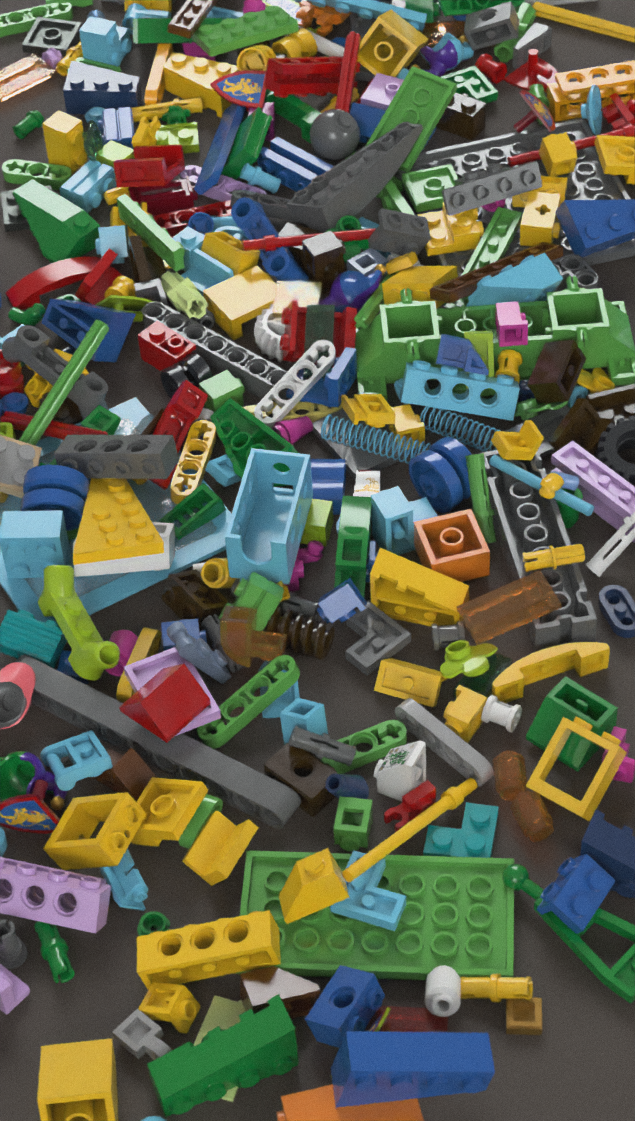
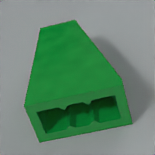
[133,18,224,43]

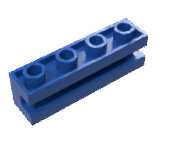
[257,137,334,192]

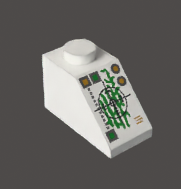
[374,741,426,802]

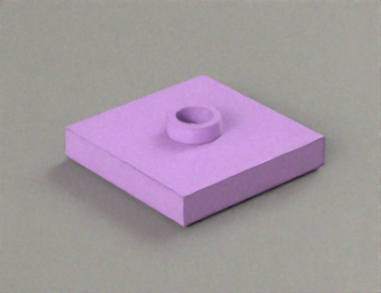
[361,73,404,110]

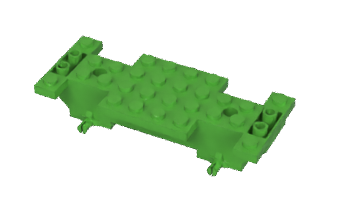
[355,276,635,401]

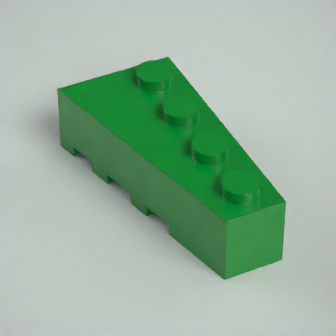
[147,994,299,1117]

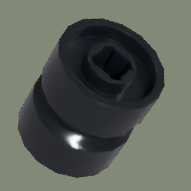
[160,353,212,399]

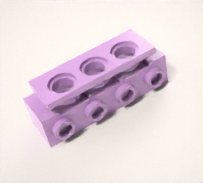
[0,857,111,933]

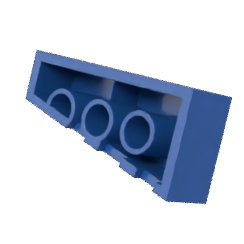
[331,1031,495,1108]

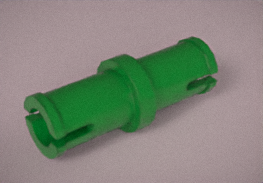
[34,921,75,983]

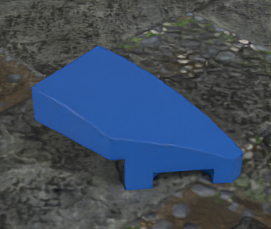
[436,334,489,376]

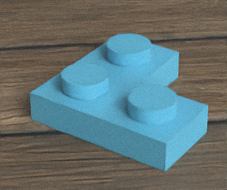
[330,850,406,931]

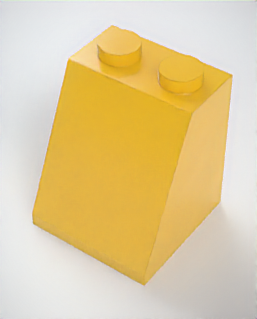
[357,9,429,77]
[37,1038,119,1121]

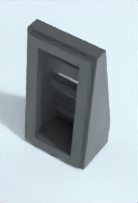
[512,22,552,69]

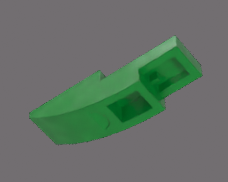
[334,496,372,599]

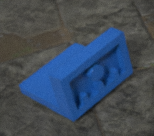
[286,347,357,408]

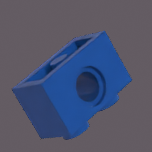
[305,965,385,1048]

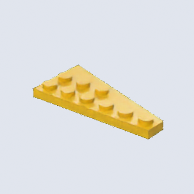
[73,478,164,565]

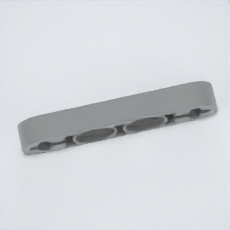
[395,698,494,787]

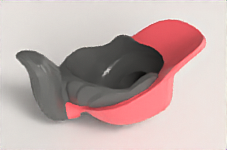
[0,662,36,729]

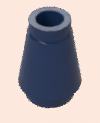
[325,773,369,799]

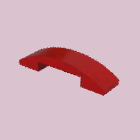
[6,256,101,310]
[149,380,208,490]

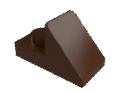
[92,748,157,802]

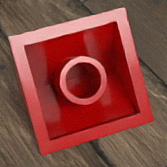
[119,663,211,743]

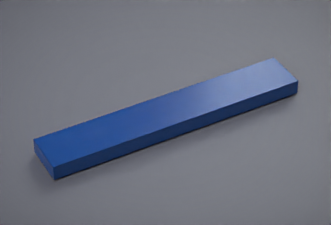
[194,104,246,195]

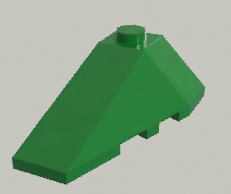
[12,179,100,263]

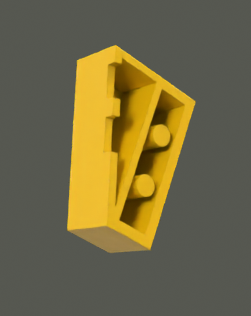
[163,52,238,118]

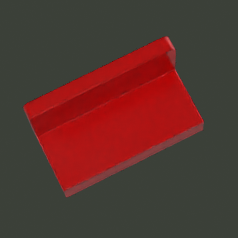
[74,248,124,305]

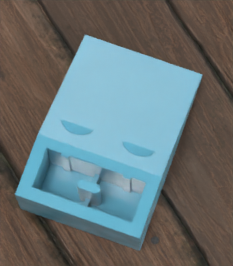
[465,253,563,307]

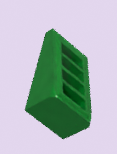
[159,483,226,540]

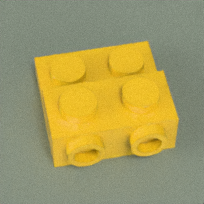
[594,135,635,185]
[417,202,484,256]
[125,777,209,847]

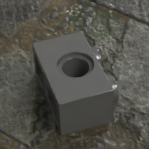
[464,1,520,51]

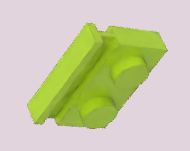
[155,122,200,154]

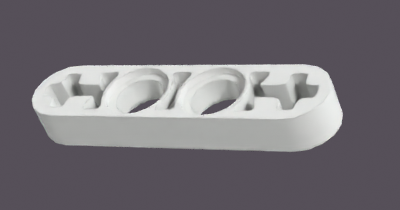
[254,340,336,428]

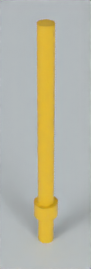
[342,778,477,882]

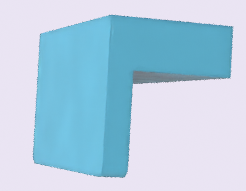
[181,248,234,297]

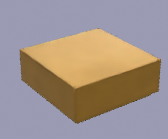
[506,998,542,1035]

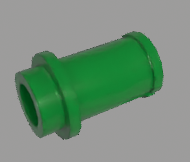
[12,110,44,139]

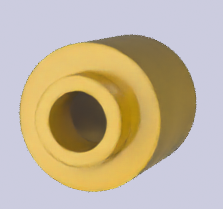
[201,558,240,588]

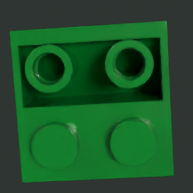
[526,676,618,772]

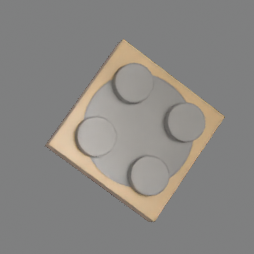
[0,435,42,498]

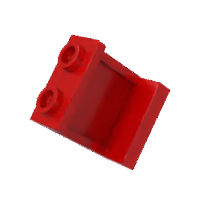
[113,144,185,187]
[279,300,357,368]

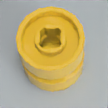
[272,28,317,58]
[237,45,276,71]

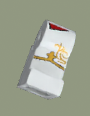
[353,470,381,522]

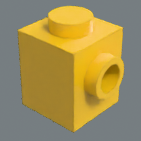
[539,132,577,177]

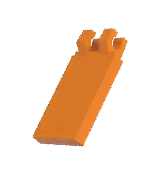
[296,0,353,37]

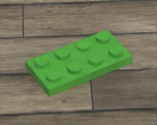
[192,5,299,57]
[365,66,458,173]

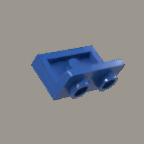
[537,853,616,934]

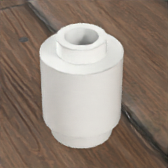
[425,966,461,1017]

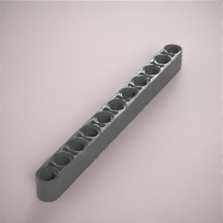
[15,655,301,829]

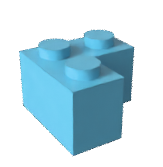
[79,17,132,67]
[371,486,438,555]

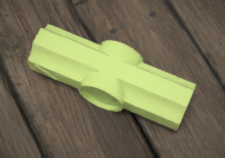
[161,271,208,319]

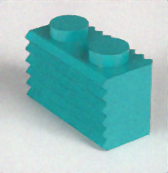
[0,609,67,668]

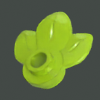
[440,640,498,679]

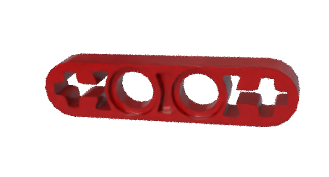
[153,200,232,238]

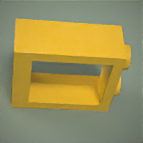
[526,717,627,822]
[43,792,146,870]

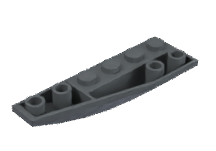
[286,122,423,232]

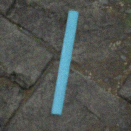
[489,454,594,516]

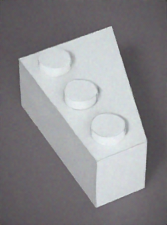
[73,522,175,577]

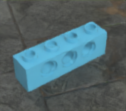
[400,360,520,421]

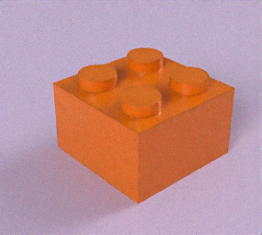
[414,509,490,582]

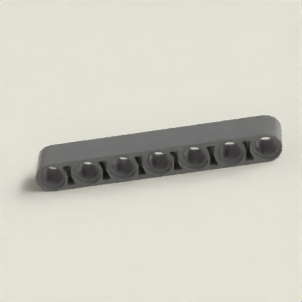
[142,302,289,402]

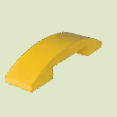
[492,642,610,703]

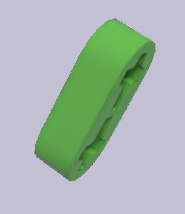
[179,794,223,849]

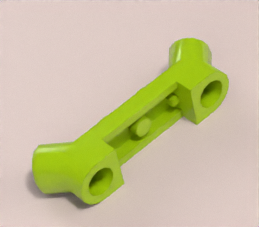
[38,565,120,681]

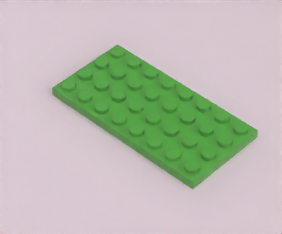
[236,850,514,980]

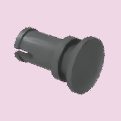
[0,919,28,969]

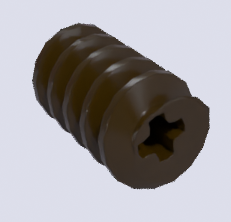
[266,606,335,660]

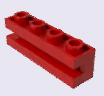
[264,56,361,98]

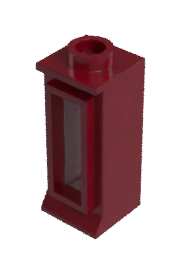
[128,176,198,217]

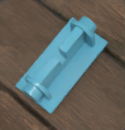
[100,848,148,911]

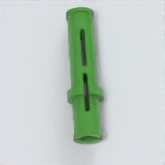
[465,453,497,543]

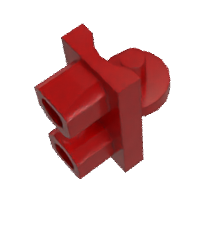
[601,92,635,131]

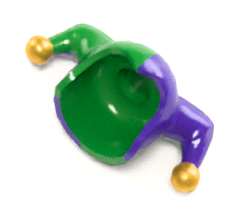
[0,751,68,810]

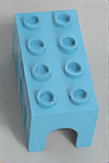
[225,448,313,584]

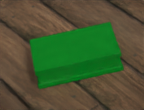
[221,107,272,180]

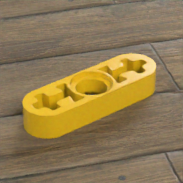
[116,627,161,703]

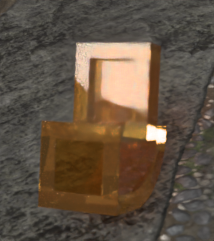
[220,605,287,667]

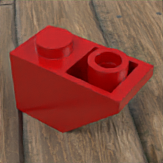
[138,320,196,371]

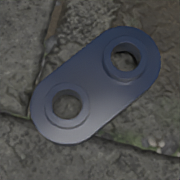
[598,585,635,638]

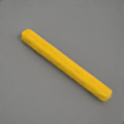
[532,2,635,43]

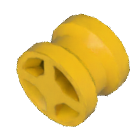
[105,276,135,298]

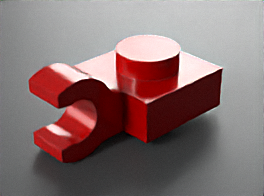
[384,780,436,832]

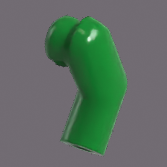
[8,303,46,326]

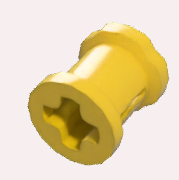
[495,349,523,383]

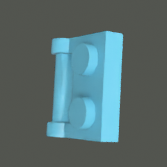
[40,730,113,791]

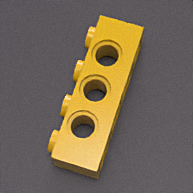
[137,910,281,990]

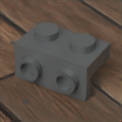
[368,208,431,255]

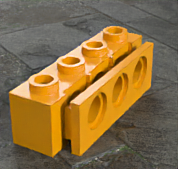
[547,60,635,122]

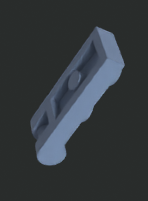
[167,622,232,684]

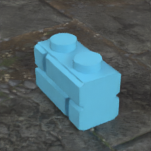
[59,159,117,213]

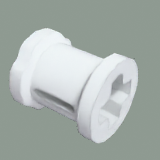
[481,695,522,733]

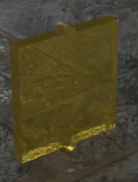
[272,280,322,317]

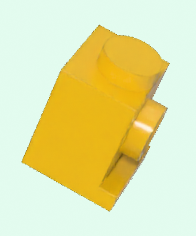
[389,404,425,450]
[443,685,487,743]

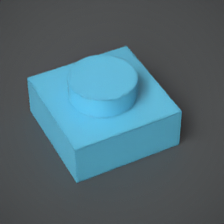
[205,454,242,487]

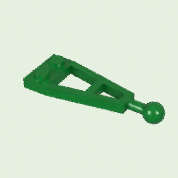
[502,864,635,1004]

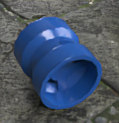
[186,212,214,235]

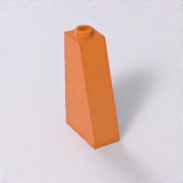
[276,1084,424,1121]

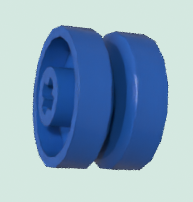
[409,437,472,513]
[20,465,89,531]

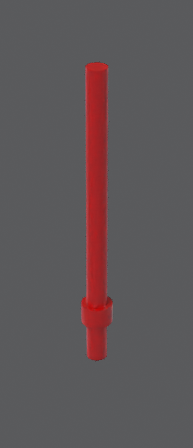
[507,124,635,167]
[242,228,376,252]

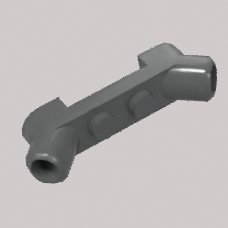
[2,325,109,420]

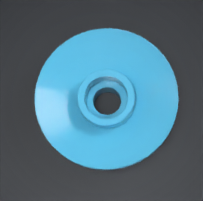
[581,85,602,136]

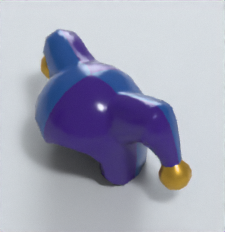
[308,264,386,313]

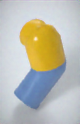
[539,471,579,499]

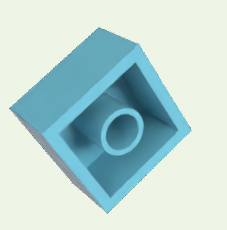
[0,510,70,579]

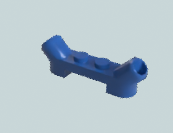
[231,197,309,295]

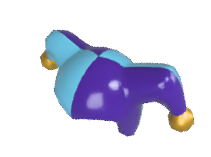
[410,33,474,77]

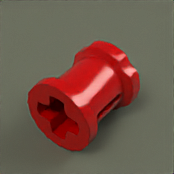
[475,53,507,84]

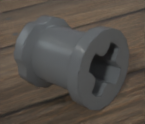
[431,621,465,651]

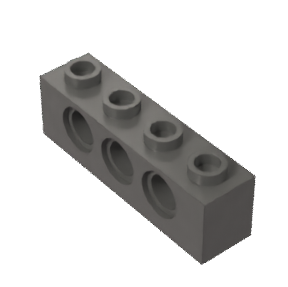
[54,435,179,479]

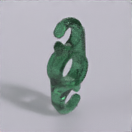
[82,120,103,162]

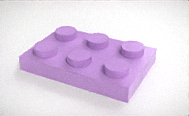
[124,647,221,741]

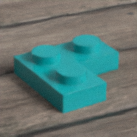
[423,802,499,858]

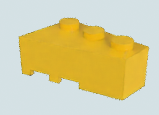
[370,548,469,627]

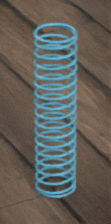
[420,406,501,452]
[321,414,431,464]

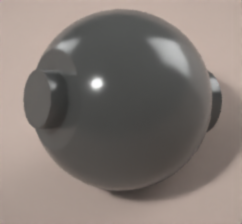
[310,109,360,161]

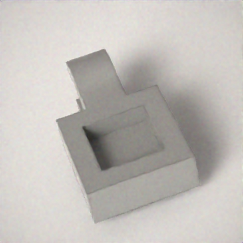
[112,1008,172,1060]

